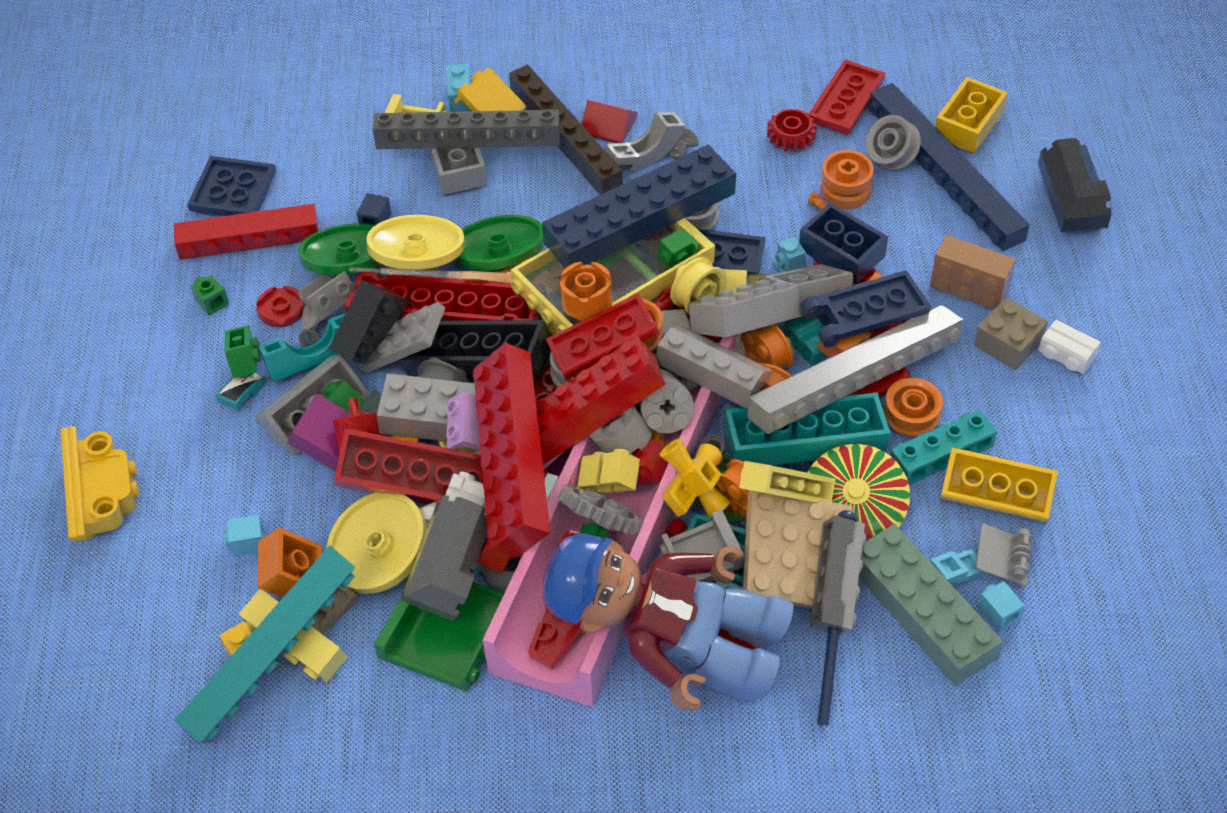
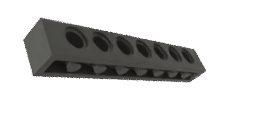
[373,110,560,149]

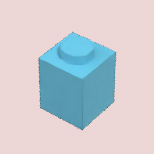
[224,515,265,557]
[978,581,1025,632]

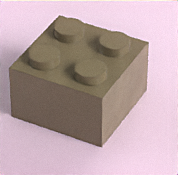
[974,297,1048,370]

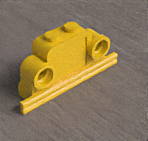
[60,426,140,542]

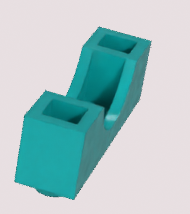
[258,313,346,382]

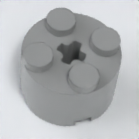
[637,375,694,433]
[589,406,652,456]

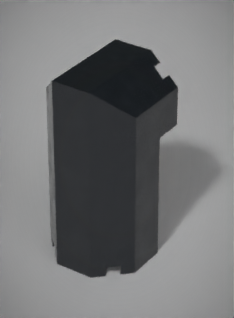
[1038,138,1111,232]

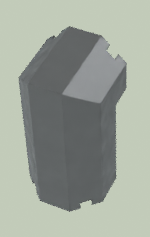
[400,495,488,621]

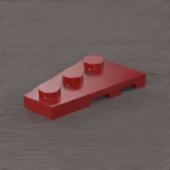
[528,605,582,670]

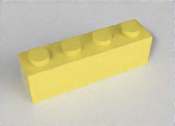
[739,461,836,503]
[239,589,348,683]

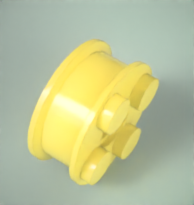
[671,257,727,315]

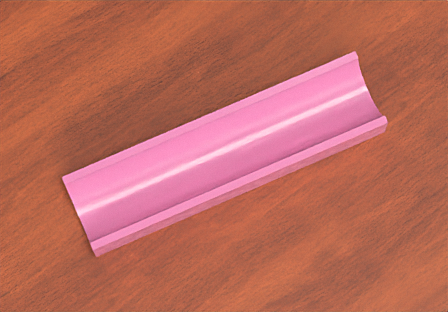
[483,335,736,707]

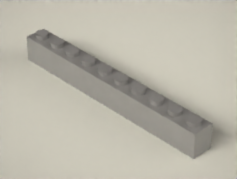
[748,305,963,434]

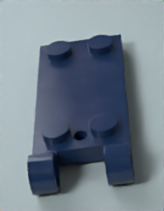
[800,270,931,348]

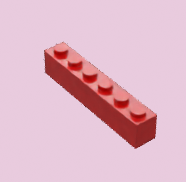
[174,203,319,260]

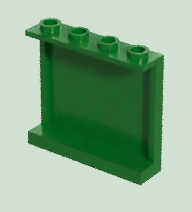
[374,582,505,692]

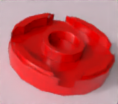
[256,286,305,327]

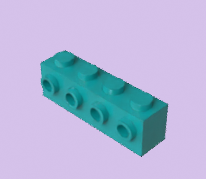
[890,409,997,485]

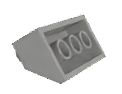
[656,326,772,409]
[254,354,370,456]

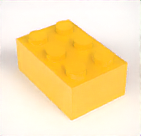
[935,77,1008,154]

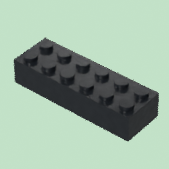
[397,320,553,380]

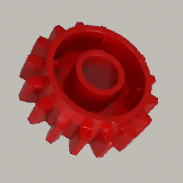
[767,109,817,152]

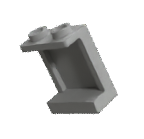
[659,509,744,582]

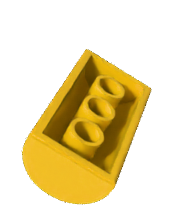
[940,448,1058,523]

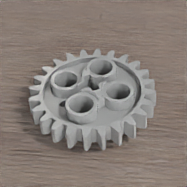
[558,484,644,535]

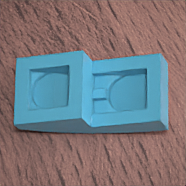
[930,549,985,583]

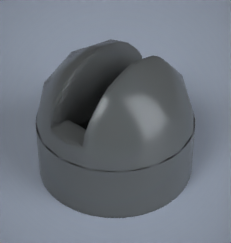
[299,329,319,347]

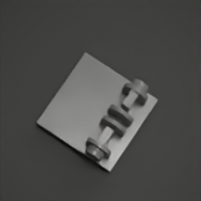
[975,523,1032,587]

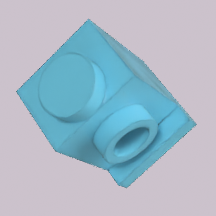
[772,237,806,273]

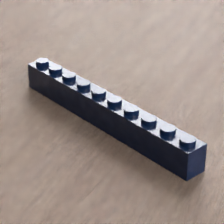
[868,83,1030,251]

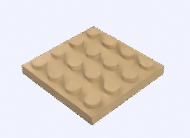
[743,490,852,608]

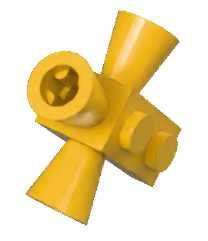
[660,438,730,518]

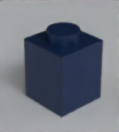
[356,193,392,225]

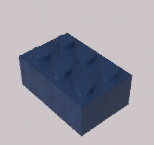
[799,202,888,284]

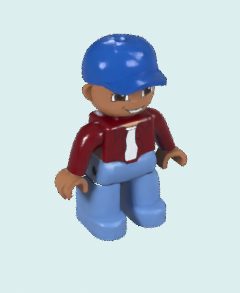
[543,533,794,711]

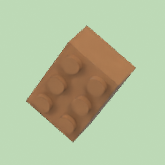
[930,235,1016,309]

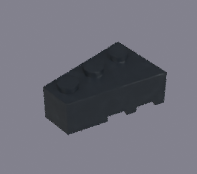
[329,280,410,364]

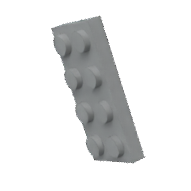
[358,302,445,374]

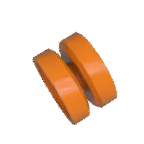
[820,150,874,210]

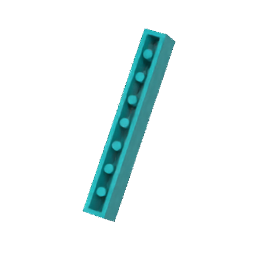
[175,545,355,743]

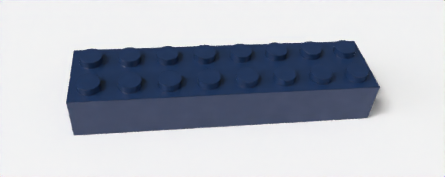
[542,144,736,268]

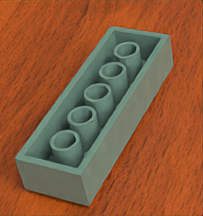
[859,524,1003,686]

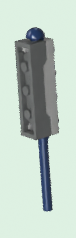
[810,510,866,726]

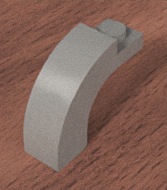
[604,112,685,172]

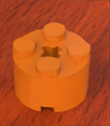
[560,262,612,322]

